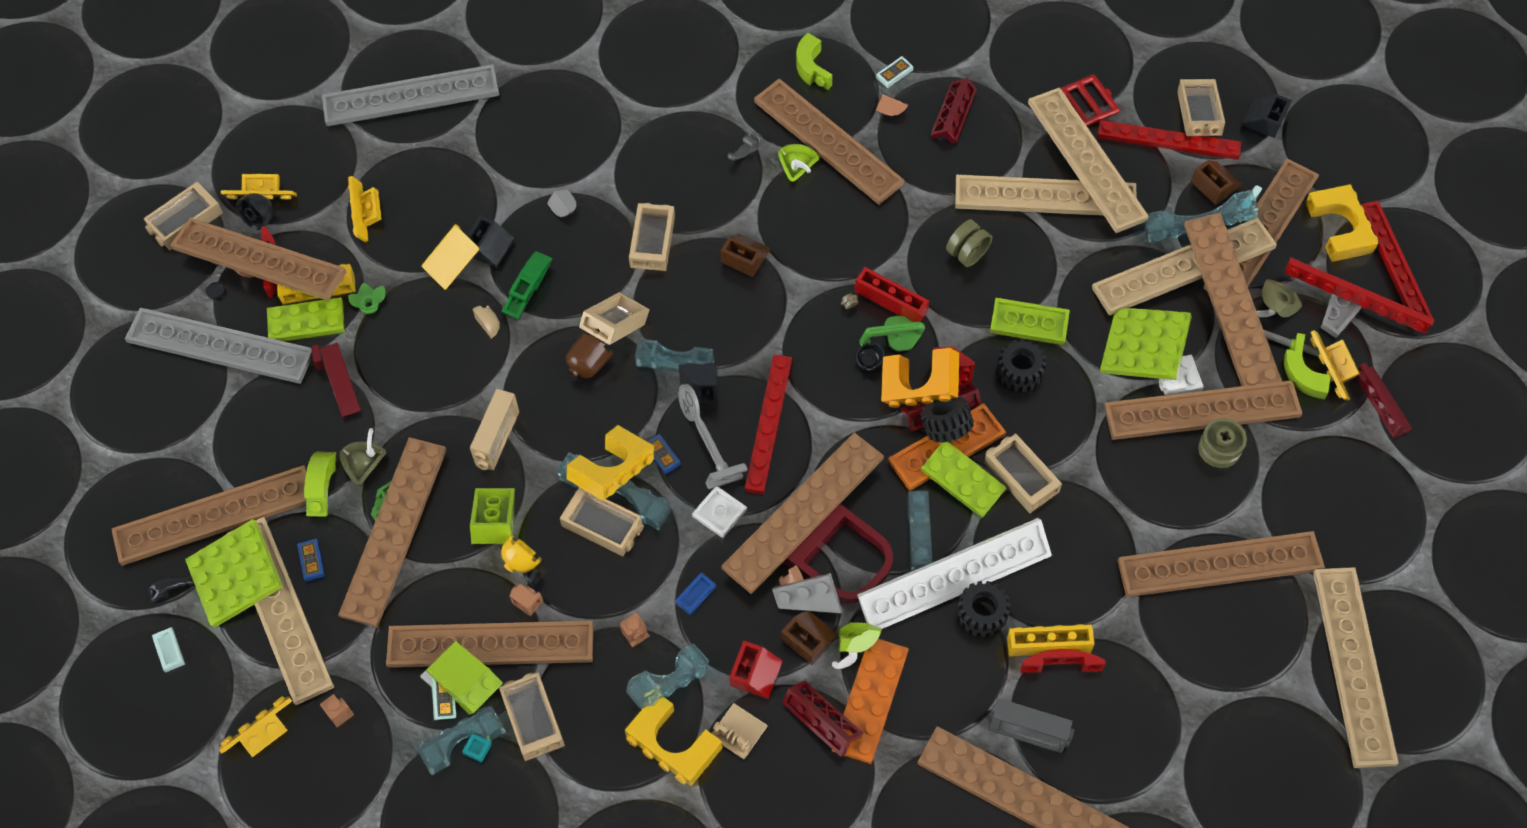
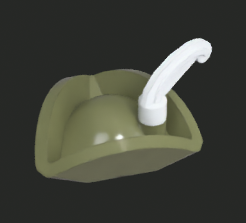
[1257,279,1303,317]
[340,428,386,485]

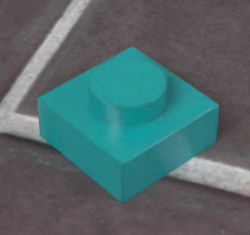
[462,733,492,763]

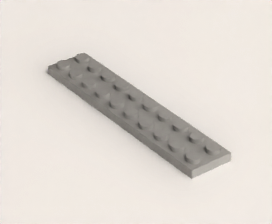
[322,64,499,126]
[125,308,313,384]

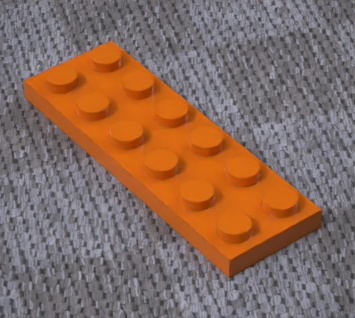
[888,404,1006,491]
[832,639,909,764]

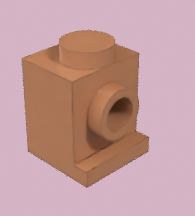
[509,584,543,617]
[620,612,649,648]
[320,694,354,727]

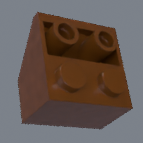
[1191,160,1242,205]
[720,233,771,277]
[781,611,839,665]

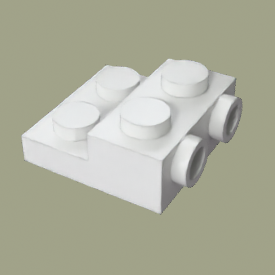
[1159,355,1204,395]

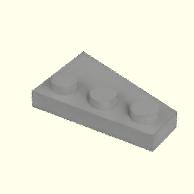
[1320,294,1362,338]
[772,573,843,613]

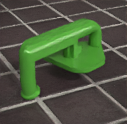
[859,316,925,352]

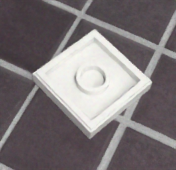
[692,487,747,538]

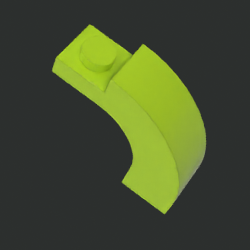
[796,33,832,90]
[1284,333,1331,399]
[304,451,336,517]

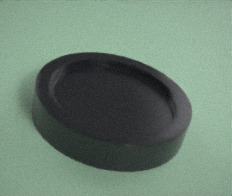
[206,282,225,300]
[527,569,541,589]

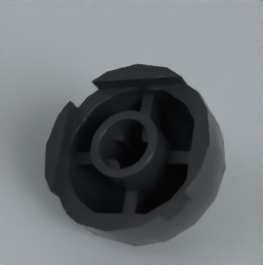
[236,193,273,230]

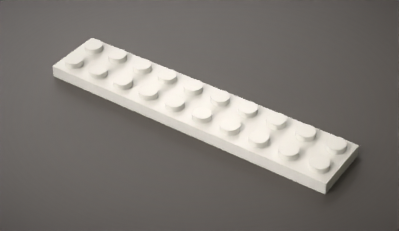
[857,518,1052,629]

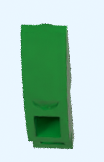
[501,251,553,321]

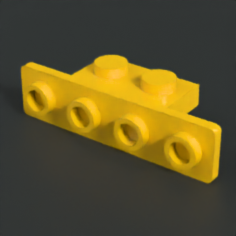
[221,174,297,200]
[348,176,381,242]
[1310,330,1360,401]
[218,696,292,757]

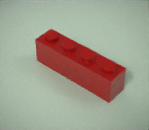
[855,267,929,322]

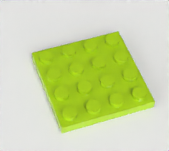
[1100,308,1192,380]
[185,519,283,628]

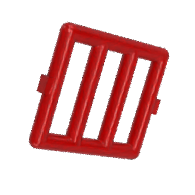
[1060,75,1120,127]

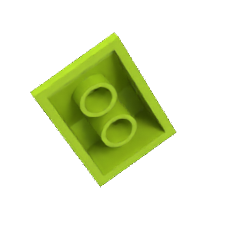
[470,488,515,544]
[425,641,503,715]

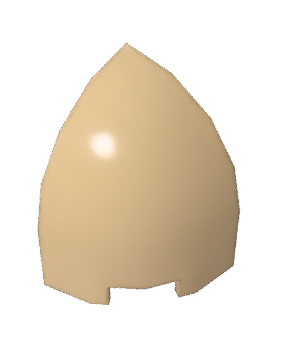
[473,306,500,339]

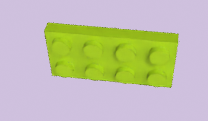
[267,297,345,341]
[990,298,1070,345]
[920,442,1007,518]

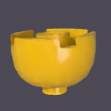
[501,535,542,573]

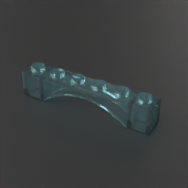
[1143,190,1258,242]
[557,452,671,530]

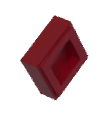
[311,345,324,371]

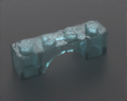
[635,338,714,372]
[907,491,932,572]
[626,644,709,710]
[417,705,506,775]

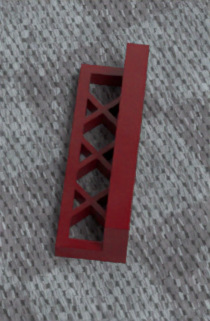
[931,78,977,143]
[1355,363,1412,438]
[900,382,982,432]
[782,680,863,756]

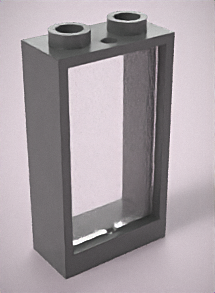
[989,698,1075,753]

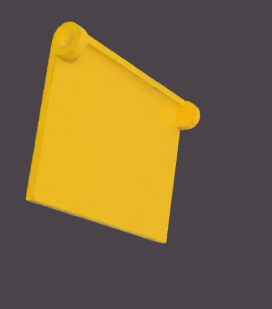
[421,224,480,290]

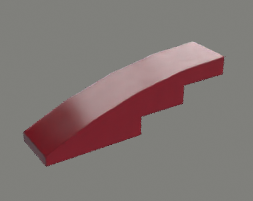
[320,343,361,418]

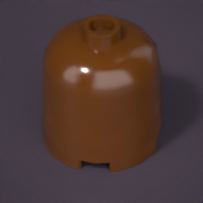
[565,331,614,379]

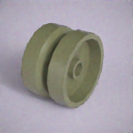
[946,219,992,267]
[1198,418,1247,468]

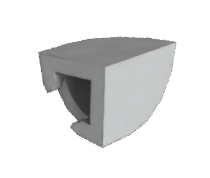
[547,189,576,217]

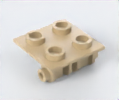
[712,703,768,759]

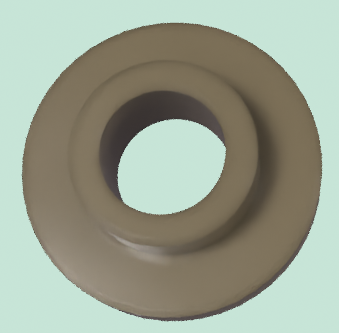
[841,293,859,310]

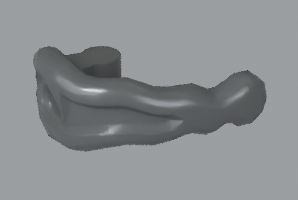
[728,132,761,161]

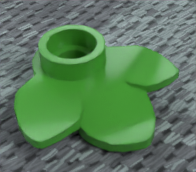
[349,283,386,314]

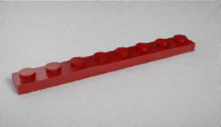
[1097,120,1241,160]
[1361,201,1435,326]
[1284,258,1434,334]
[745,354,792,495]

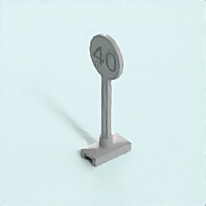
[678,384,747,489]

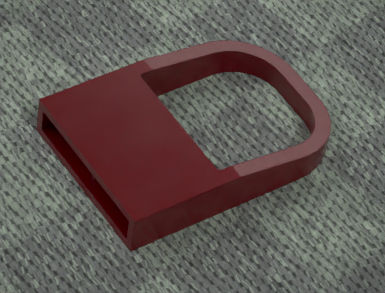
[783,504,893,603]

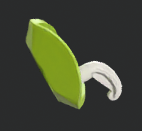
[778,144,820,181]
[832,622,881,669]

